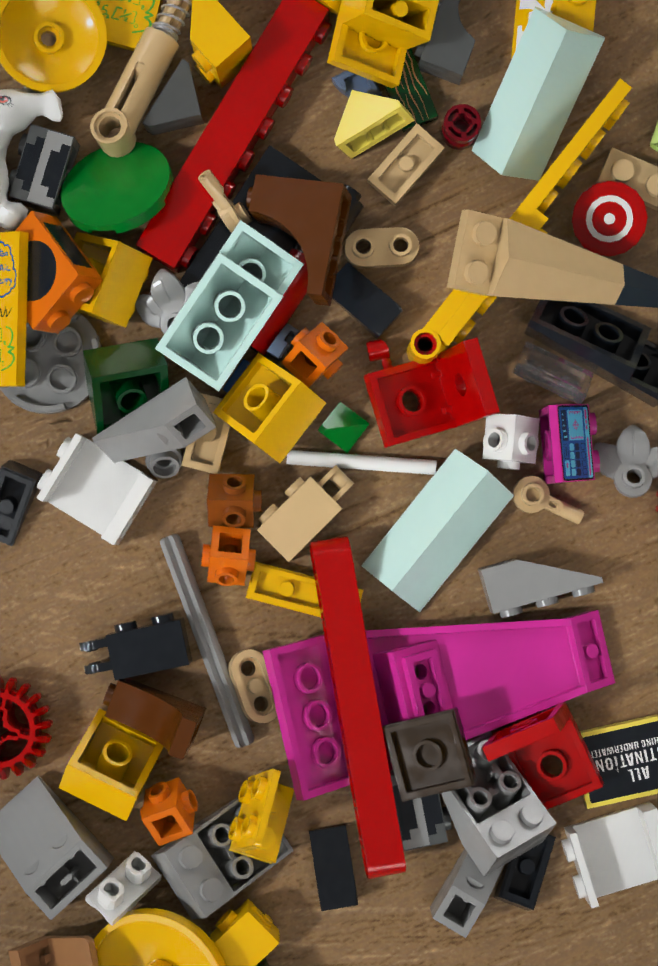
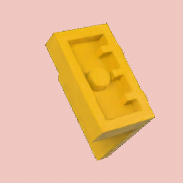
[228,769,294,864]

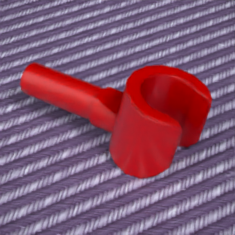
[366,339,393,369]

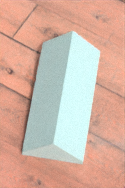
[471,6,605,181]
[155,220,304,392]
[361,449,514,612]

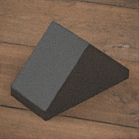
[142,59,204,135]

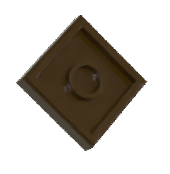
[382,707,478,802]

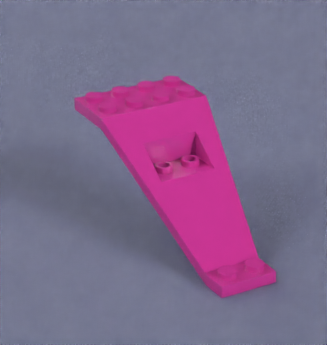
[263,610,615,801]

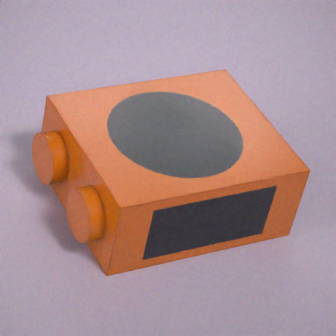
[15,210,103,334]

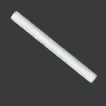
[286,450,437,475]

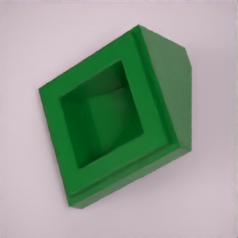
[317,402,370,454]

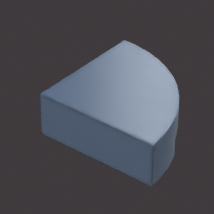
[332,71,382,98]
[267,324,299,361]

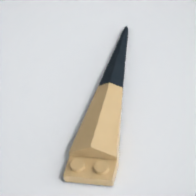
[447,210,658,308]

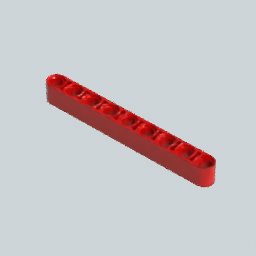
[309,536,406,879]

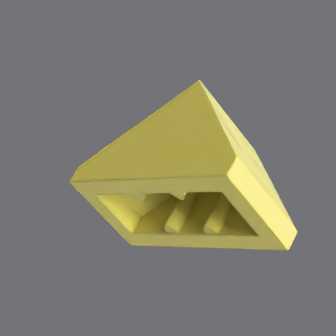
[334,90,415,159]

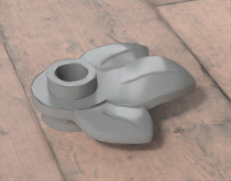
[135,268,199,334]
[594,424,658,498]

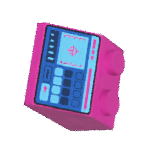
[538,404,600,484]

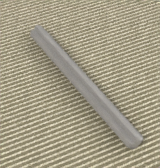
[160,534,254,748]

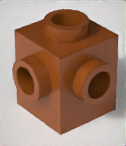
[207,474,262,528]

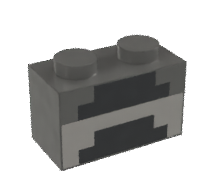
[8,124,80,216]
[390,769,452,851]

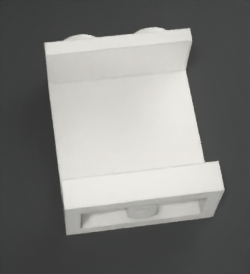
[36,433,158,545]
[561,801,658,908]

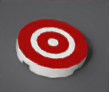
[571,181,648,257]

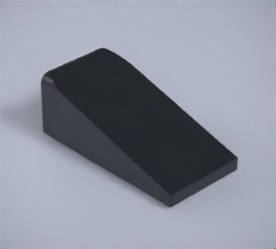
[332,262,404,340]
[0,460,43,546]
[309,824,358,911]
[494,835,556,911]

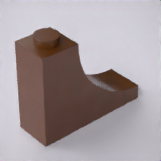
[246,174,352,306]
[103,678,207,760]

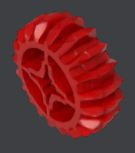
[0,676,53,780]

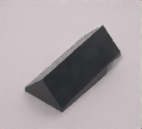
[524,300,658,407]

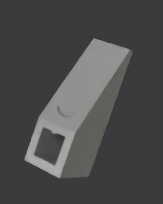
[92,377,216,463]
[478,559,603,618]
[430,848,504,938]

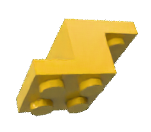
[327,0,439,88]

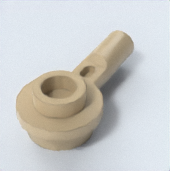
[198,170,252,233]
[512,476,584,524]

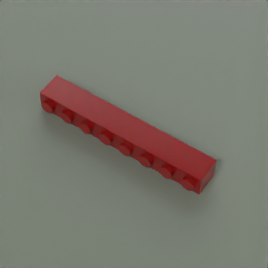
[136,0,332,273]

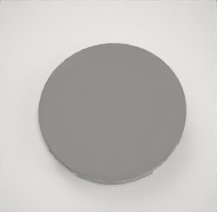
[0,312,102,414]

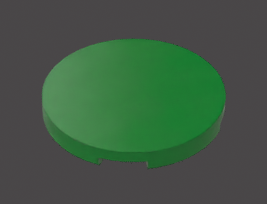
[61,142,174,234]

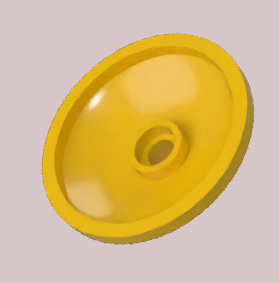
[0,0,107,93]

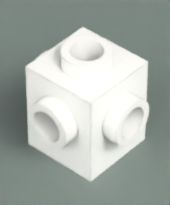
[482,414,540,470]

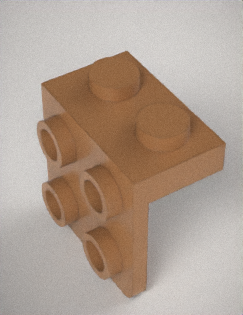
[8,935,99,966]

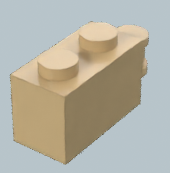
[257,465,355,562]

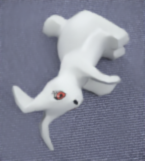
[0,86,63,230]

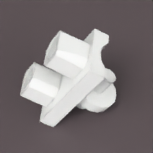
[85,851,162,926]

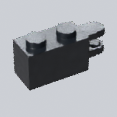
[79,613,192,680]

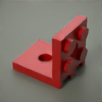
[363,337,500,448]
[482,701,604,810]

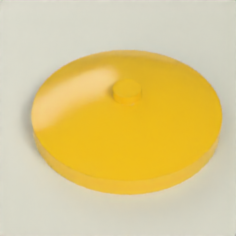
[93,908,226,966]

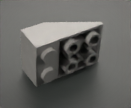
[441,731,557,876]
[0,775,114,920]
[151,797,294,919]

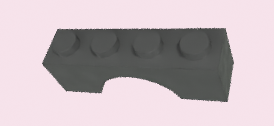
[414,0,476,85]

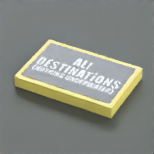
[580,714,658,809]

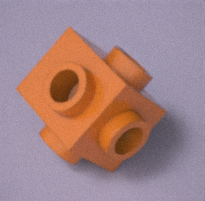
[281,322,349,388]
[201,525,256,586]
[140,777,198,846]

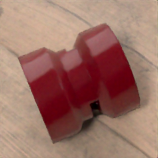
[441,104,481,150]

